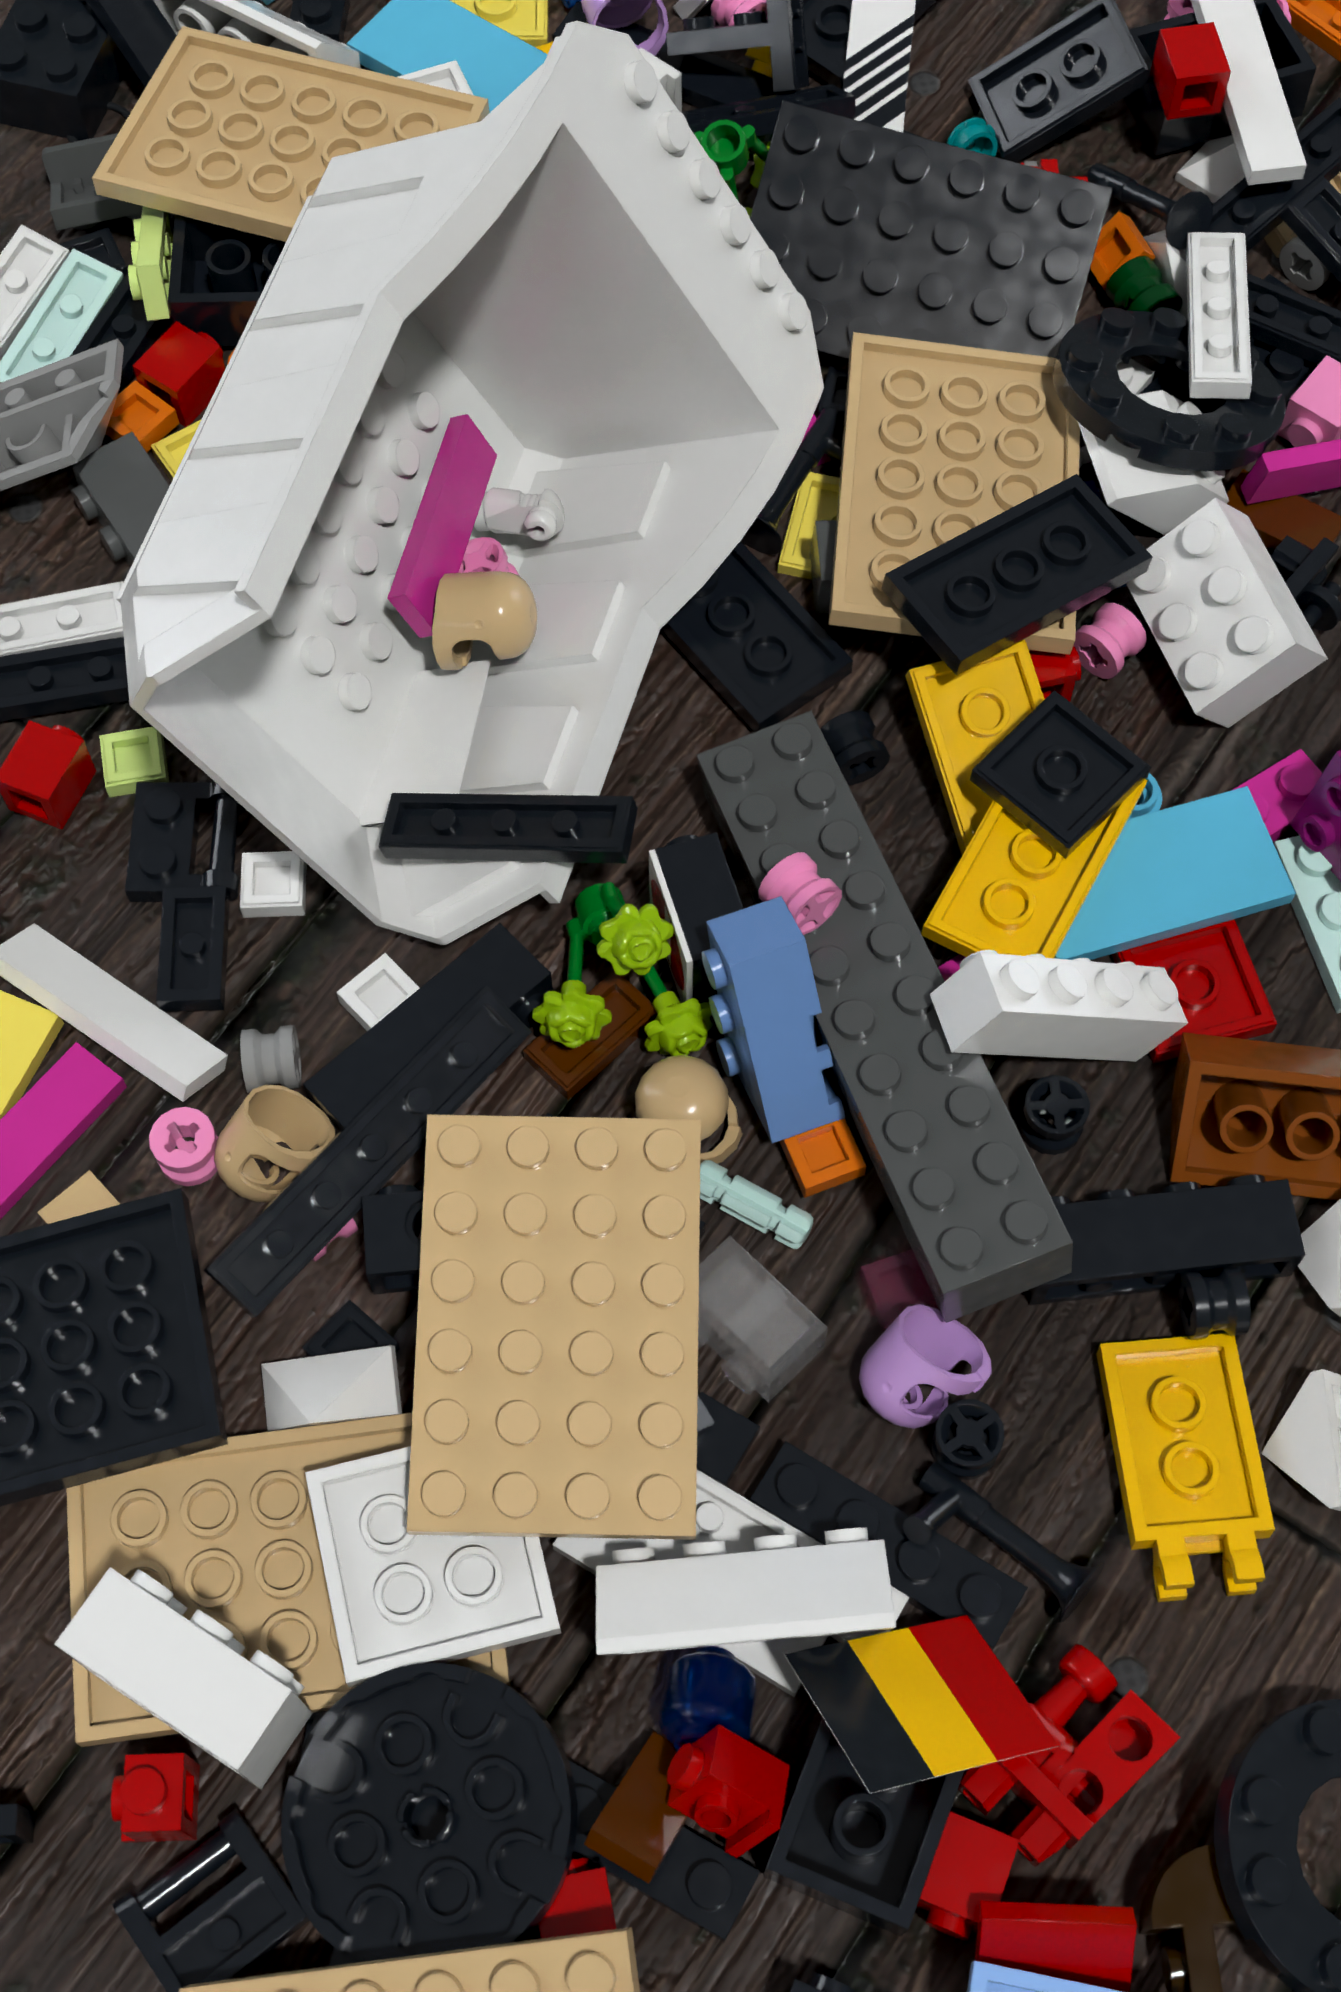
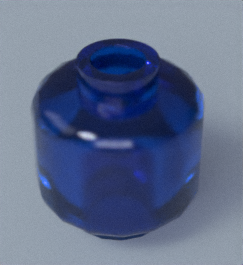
[658,1646,757,1752]

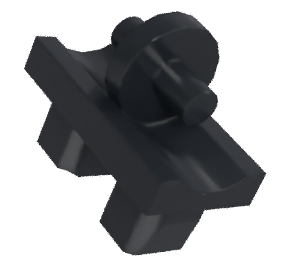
[1271,535,1341,631]

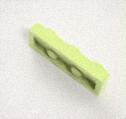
[128,206,173,321]

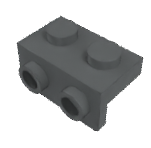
[42,133,143,230]

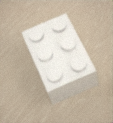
[1126,497,1328,728]
[54,1567,312,1789]

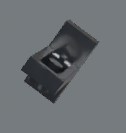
[666,0,809,92]

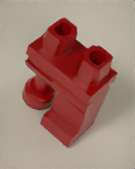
[958,1643,1181,1867]

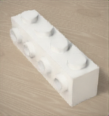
[930,950,1188,1062]

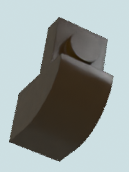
[1139,1844,1238,1992]

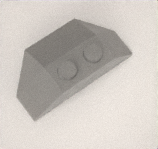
[0,339,124,491]

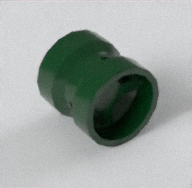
[1105,256,1183,312]

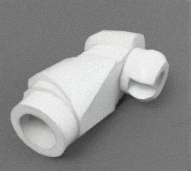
[474,487,565,541]

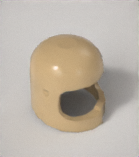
[432,571,537,670]
[635,1055,743,1164]
[214,1085,335,1202]

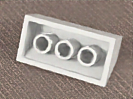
[153,0,361,68]
[596,1528,896,1656]

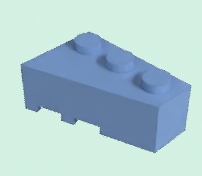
[701,896,845,1144]

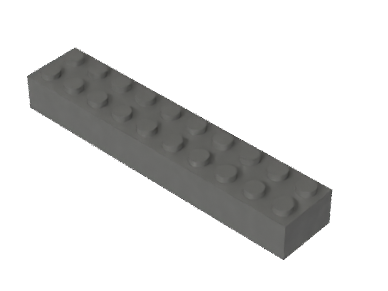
[696,711,1073,1323]

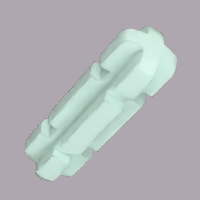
[700,1160,814,1249]

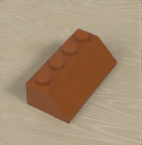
[1169,1032,1341,1200]

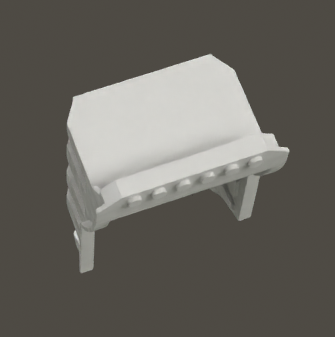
[116,21,824,945]

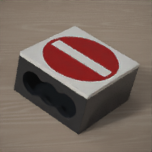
[648,832,744,1003]

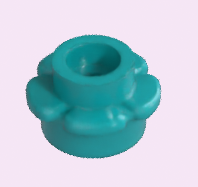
[946,117,998,157]

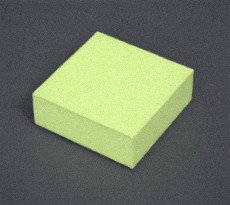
[99,727,169,798]

